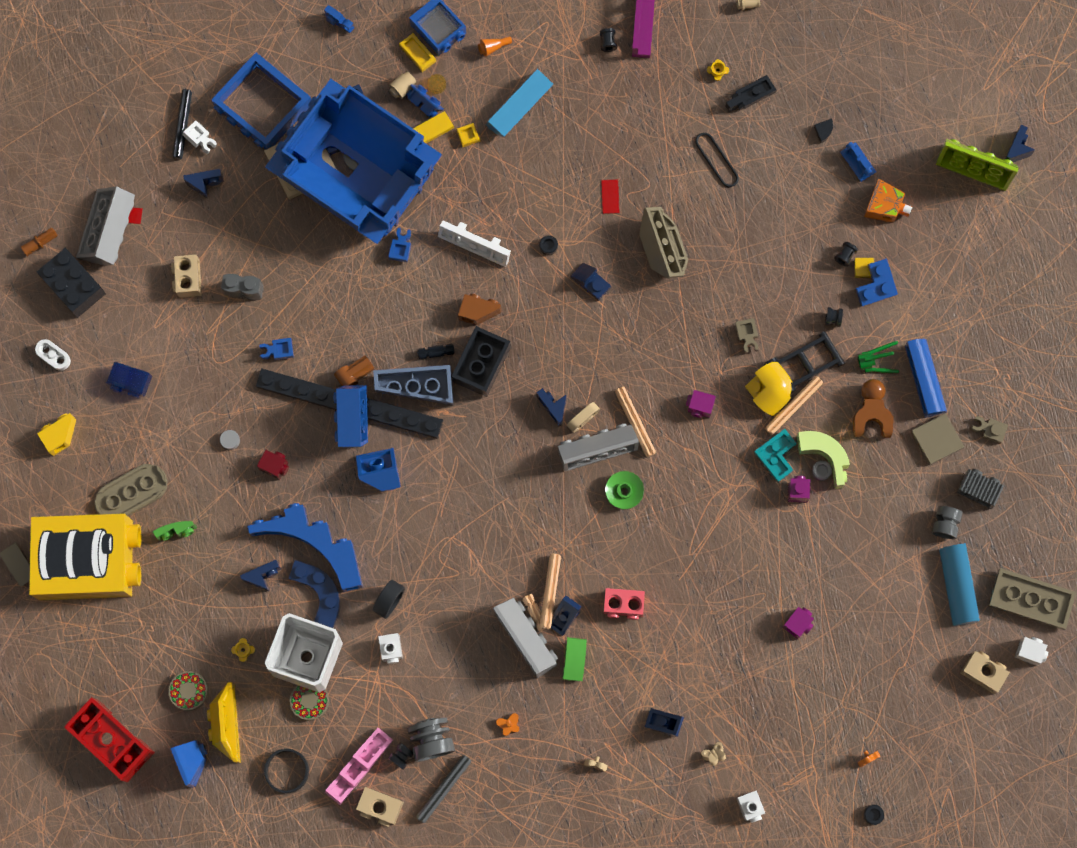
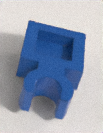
[324,5,354,33]
[389,228,411,262]
[259,338,294,360]

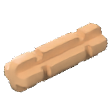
[523,594,545,632]

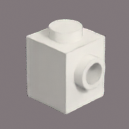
[378,633,403,664]
[1015,637,1048,666]
[736,790,765,823]

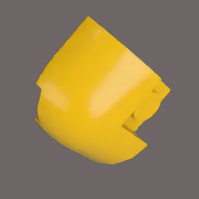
[745,362,792,416]

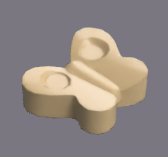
[701,742,726,766]
[584,756,608,771]

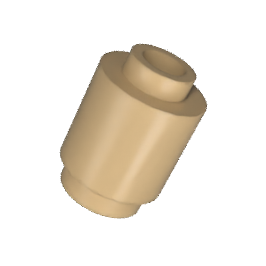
[389,71,416,99]

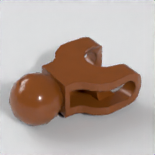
[853,379,894,438]

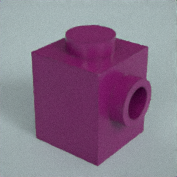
[686,390,716,418]
[788,476,810,503]
[782,607,814,639]

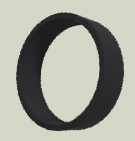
[264,749,309,793]

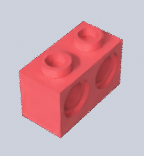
[604,588,645,620]

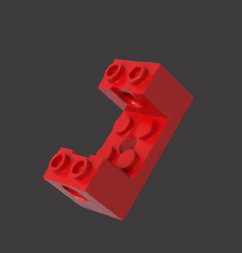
[64,697,155,782]

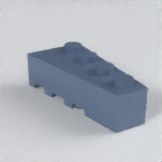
[373,365,453,405]

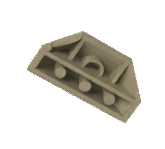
[639,207,688,278]

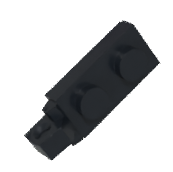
[725,75,777,112]

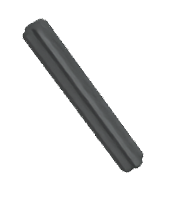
[416,755,471,823]

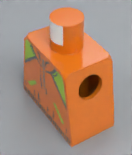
[864,179,912,222]

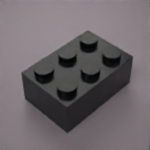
[37,247,106,318]
[451,326,511,397]

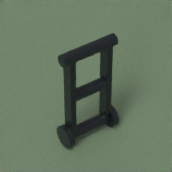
[764,331,845,394]

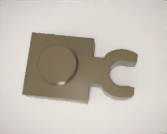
[735,318,758,354]
[971,416,1008,444]

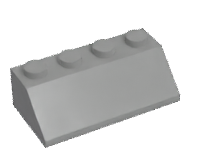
[76,186,135,266]
[558,424,639,472]
[493,598,558,679]

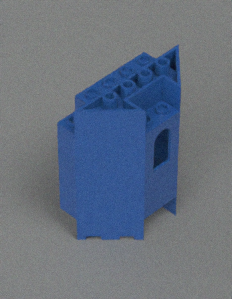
[265,78,442,244]

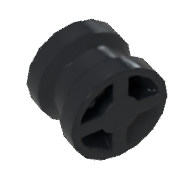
[825,307,843,327]

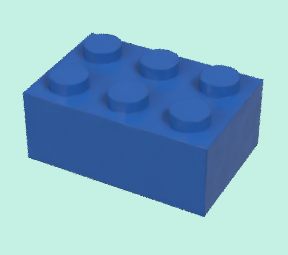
[333,385,368,447]

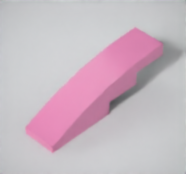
[325,728,393,805]

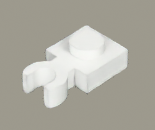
[182,121,217,154]

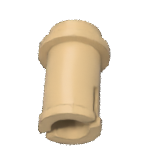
[736,0,760,11]

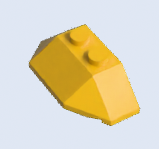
[207,682,241,763]

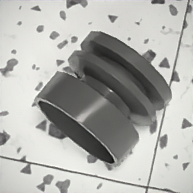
[407,718,455,762]

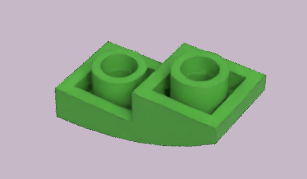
[153,521,197,541]
[562,637,587,681]

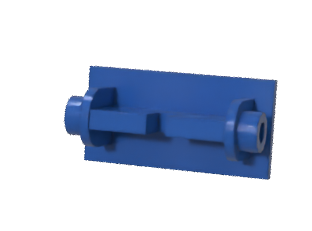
[406,84,444,118]
[840,142,876,182]

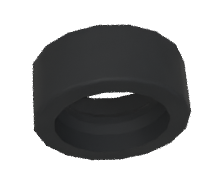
[372,580,405,619]

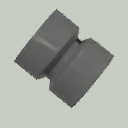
[931,506,963,540]

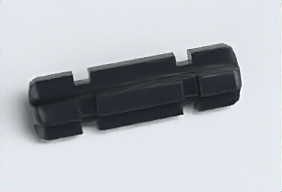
[417,343,455,359]

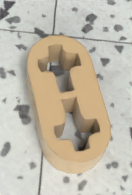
[567,402,600,433]

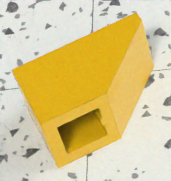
[37,413,76,456]

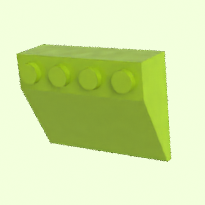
[936,139,1019,191]

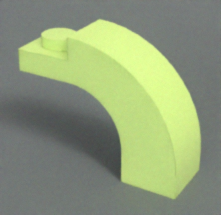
[797,431,850,489]

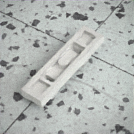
[438,221,511,267]

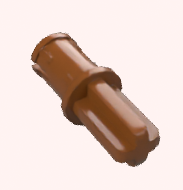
[21,228,57,257]

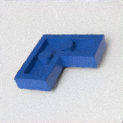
[855,258,898,306]

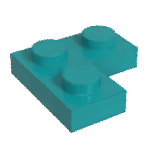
[754,429,797,483]

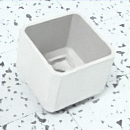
[265,613,343,692]

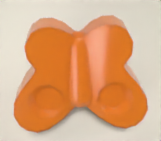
[496,713,519,736]
[857,751,880,768]

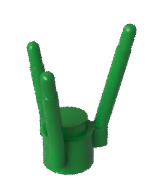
[858,341,899,373]

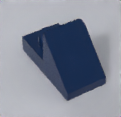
[1005,125,1035,162]
[183,169,224,199]
[570,263,611,301]
[536,388,566,427]
[240,560,282,591]
[551,596,582,636]
[644,708,684,737]

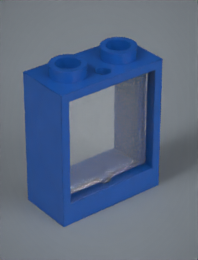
[409,0,466,56]

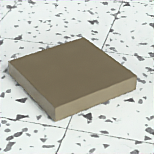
[911,413,964,465]

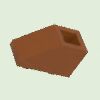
[458,294,502,325]

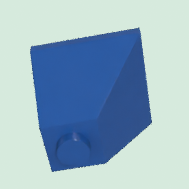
[356,448,401,491]
[170,740,208,788]

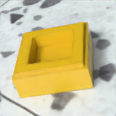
[456,123,480,147]
[854,258,874,278]

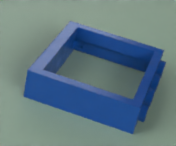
[211,52,311,149]

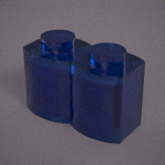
[106,362,153,399]

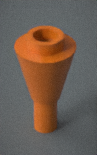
[478,36,512,57]

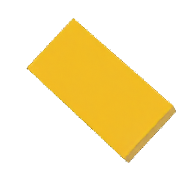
[399,33,436,72]
[413,111,454,144]

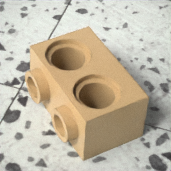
[171,255,202,298]

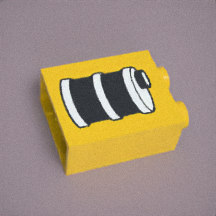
[29,514,142,600]

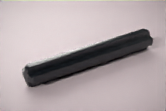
[172,89,192,160]

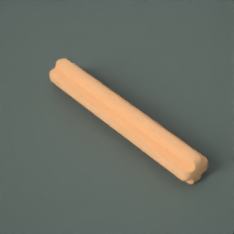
[765,376,823,435]
[615,387,655,457]
[540,553,561,629]

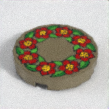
[168,671,208,711]
[290,685,330,721]

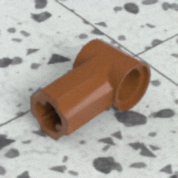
[334,355,375,386]

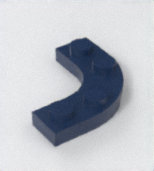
[288,560,340,628]

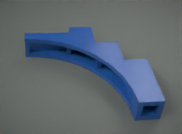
[248,503,363,592]

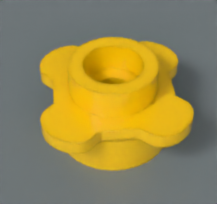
[707,59,729,81]
[231,638,255,662]

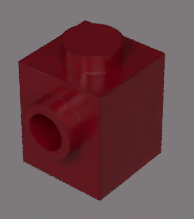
[257,450,289,480]

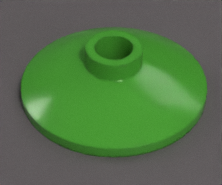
[605,471,644,509]

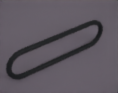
[695,132,739,187]

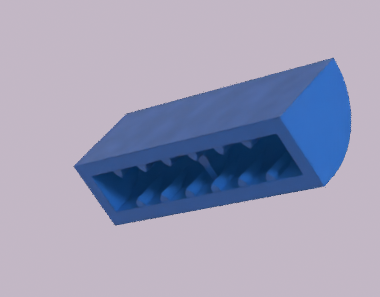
[905,339,947,418]

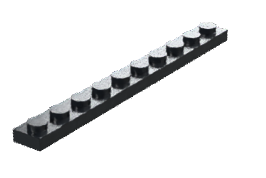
[256,368,444,439]

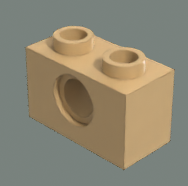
[960,651,1010,694]
[356,787,404,827]

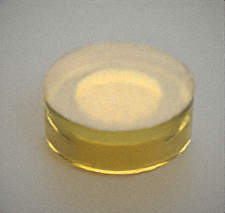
[428,74,446,94]

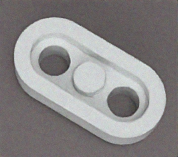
[35,339,71,371]

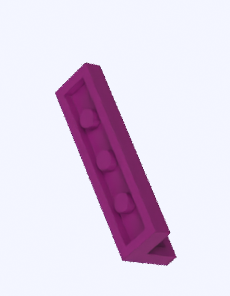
[632,0,655,58]

